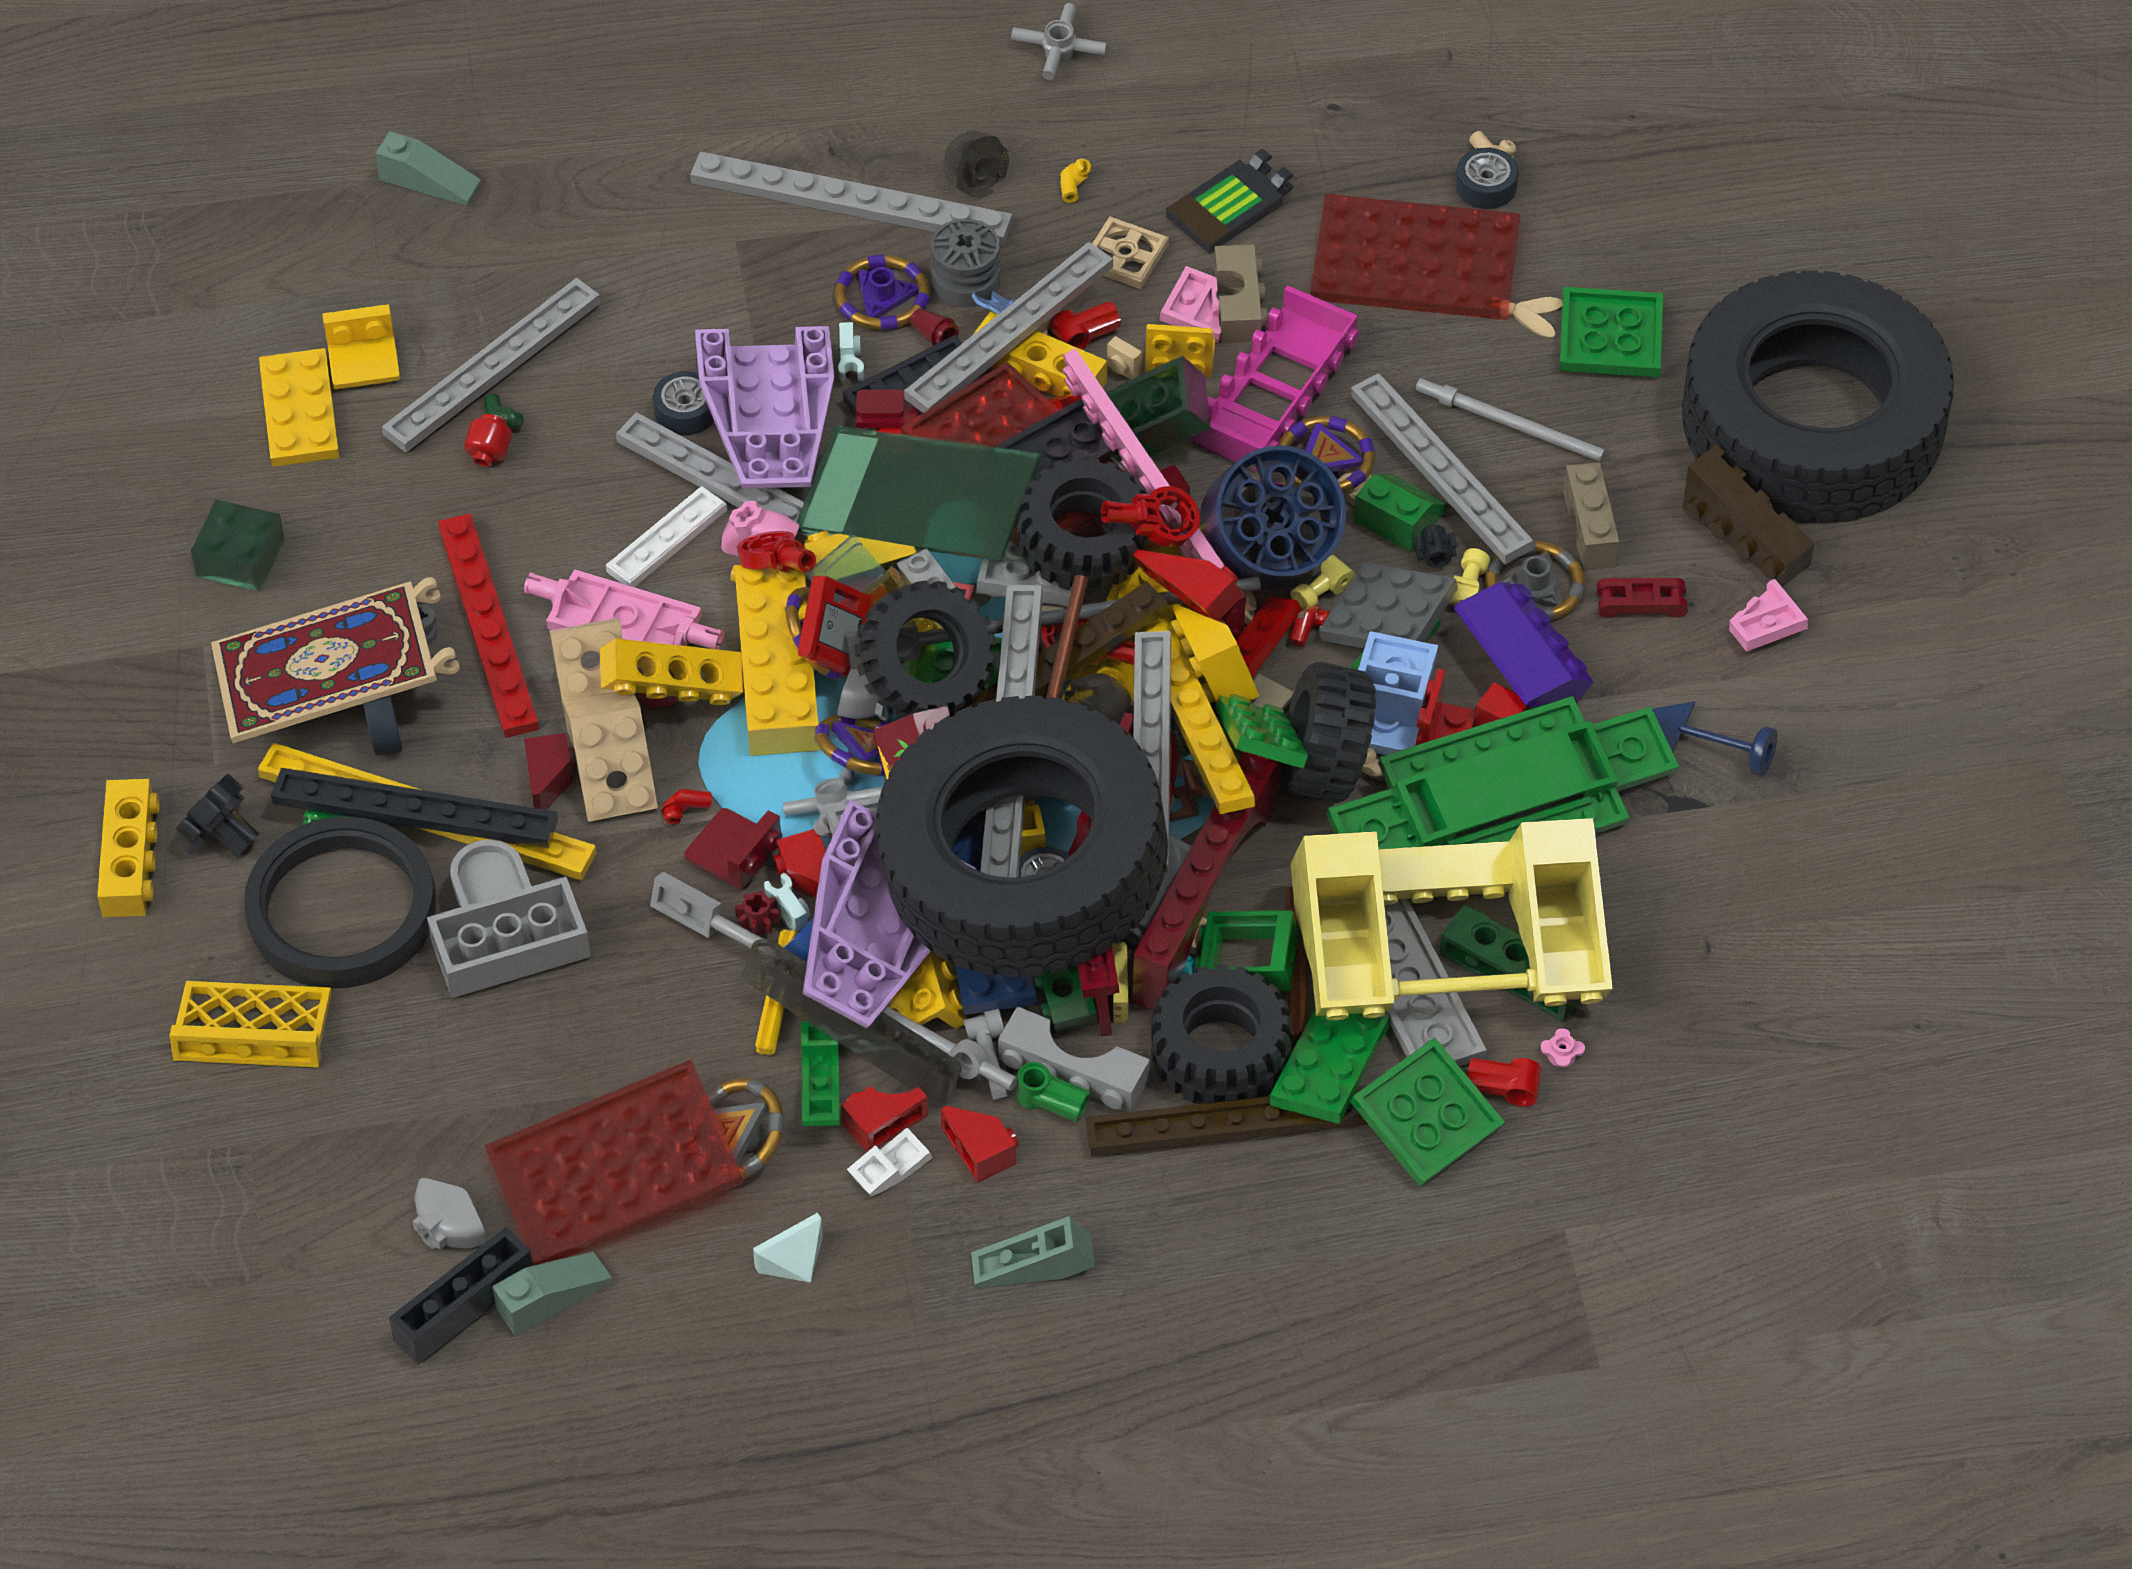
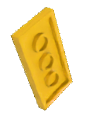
[259,348,340,467]

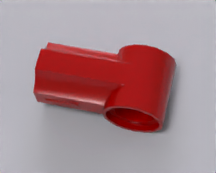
[1049,301,1121,350]
[1467,1058,1542,1107]

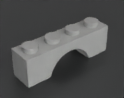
[998,1007,1150,1112]

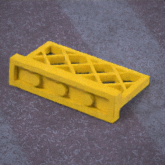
[169,981,331,1068]

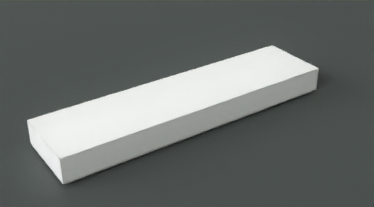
[606,486,727,587]

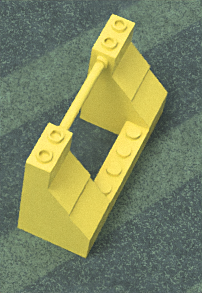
[1290,818,1613,1020]

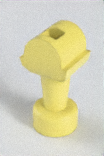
[1449,548,1490,606]
[1290,555,1355,611]

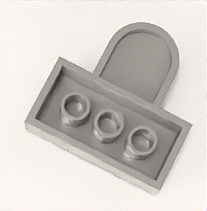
[427,840,591,998]

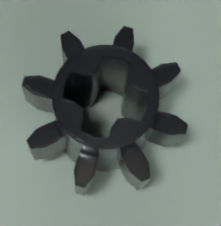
[1414,525,1458,568]

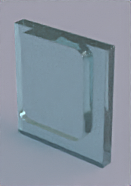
[806,533,889,604]

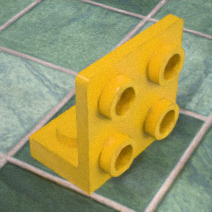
[322,304,400,389]
[1145,324,1215,377]

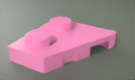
[1159,266,1221,343]
[1729,579,1808,652]

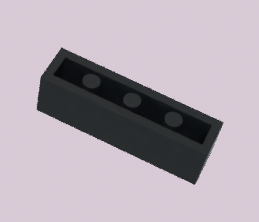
[389,1227,533,1364]

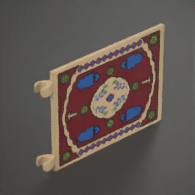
[211,577,460,743]

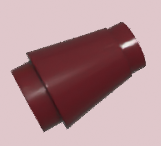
[910,308,959,346]

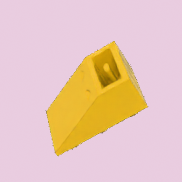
[1171,604,1260,703]

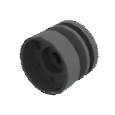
[931,219,1000,308]

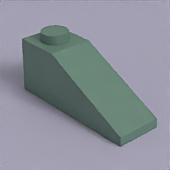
[375,131,481,206]
[971,1216,1095,1288]
[492,1251,613,1337]

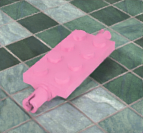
[524,569,724,650]

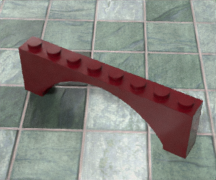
[1132,751,1282,1011]

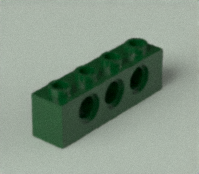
[1439,905,1580,1022]
[1033,965,1099,1034]

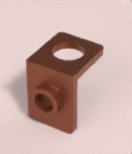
[1170,761,1203,822]

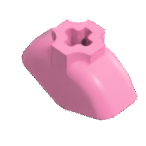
[721,501,799,556]

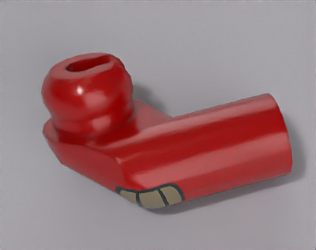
[1289,606,1330,647]

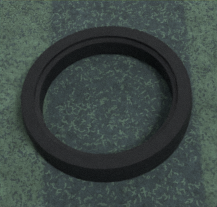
[245,817,436,989]

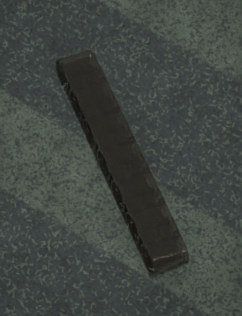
[743,939,962,1104]

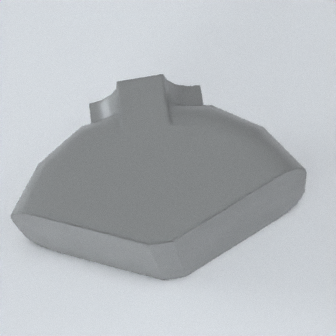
[837,668,895,721]
[412,1178,487,1250]

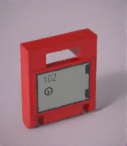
[798,575,872,677]

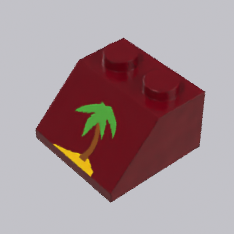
[873,706,950,780]

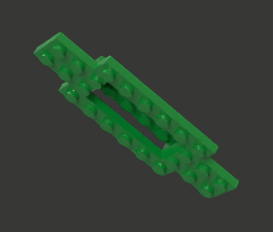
[1326,696,1679,850]

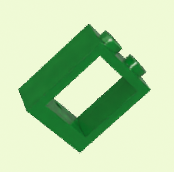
[1195,910,1300,991]

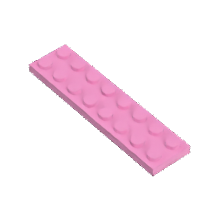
[1062,348,1224,569]

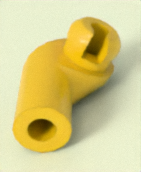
[1059,158,1091,203]

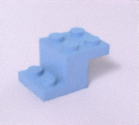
[1358,631,1438,755]

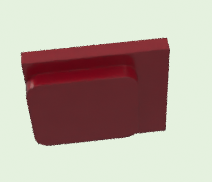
[856,390,918,428]

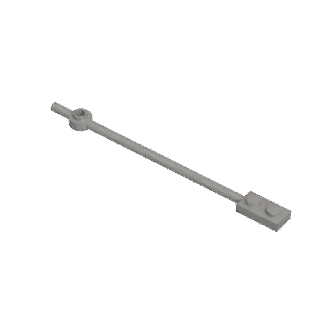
[650,872,1018,1091]

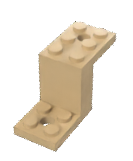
[549,618,658,822]

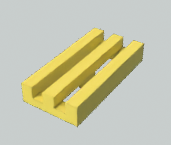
[1112,942,1128,1023]

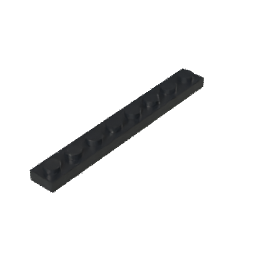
[271,768,558,849]

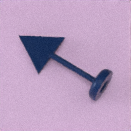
[1627,701,1777,776]

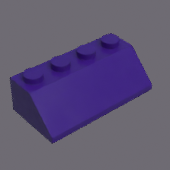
[1454,582,1594,707]

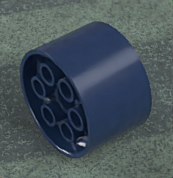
[1199,445,1346,589]

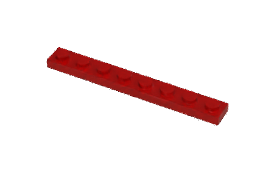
[438,513,539,738]

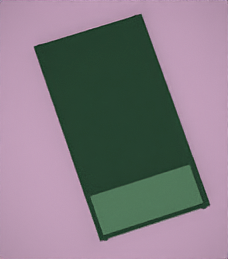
[797,426,1041,562]

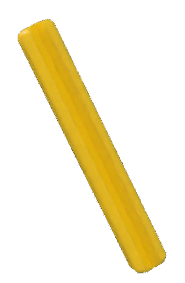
[755,929,798,1056]

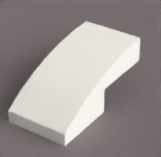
[847,1128,933,1197]

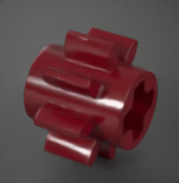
[735,891,780,935]

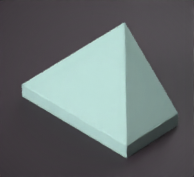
[753,1213,823,1283]

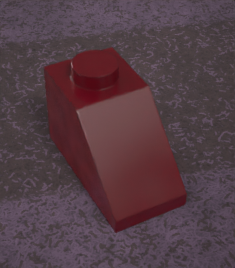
[524,733,577,810]

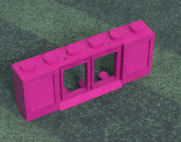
[1190,285,1360,472]

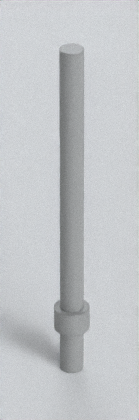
[1416,378,1606,462]

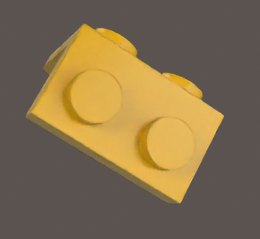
[879,951,967,1041]

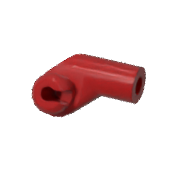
[661,789,712,825]

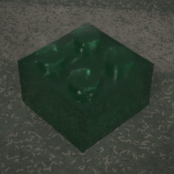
[191,500,285,591]

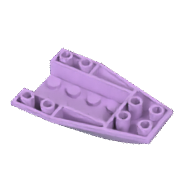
[695,326,834,489]
[803,799,976,1028]

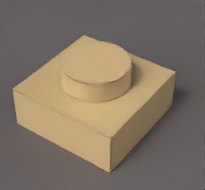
[1107,336,1142,381]

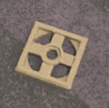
[1092,216,1169,289]

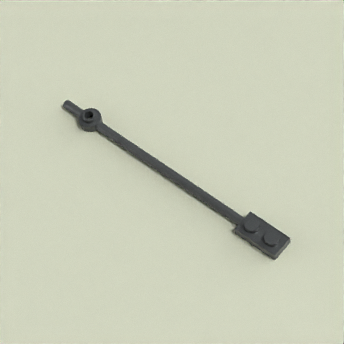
[846,576,1261,670]

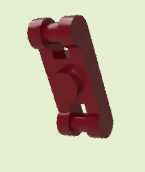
[1596,578,1688,618]

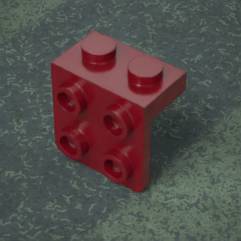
[685,808,783,890]

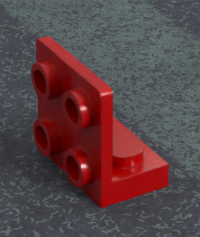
[1415,669,1476,746]

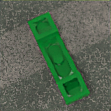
[801,1020,840,1126]

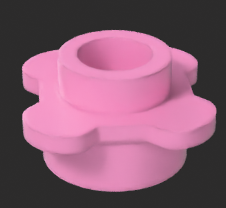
[1541,1029,1585,1067]

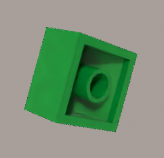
[1354,474,1448,552]

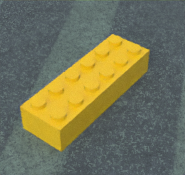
[735,565,820,756]

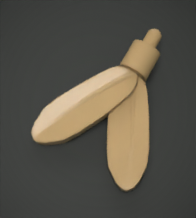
[1491,297,1562,338]

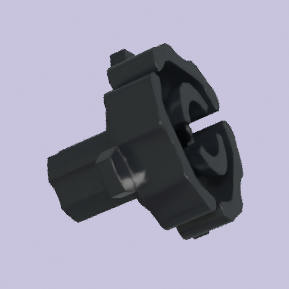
[175,773,260,857]

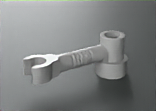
[963,1009,1008,1100]

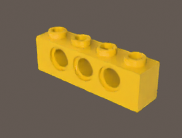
[973,311,1107,397]
[600,638,743,705]
[97,779,159,917]

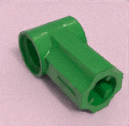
[1016,1062,1090,1123]

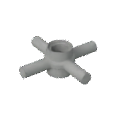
[1011,3,1107,80]
[783,768,883,836]

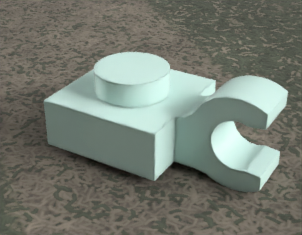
[838,322,864,381]
[764,873,811,932]

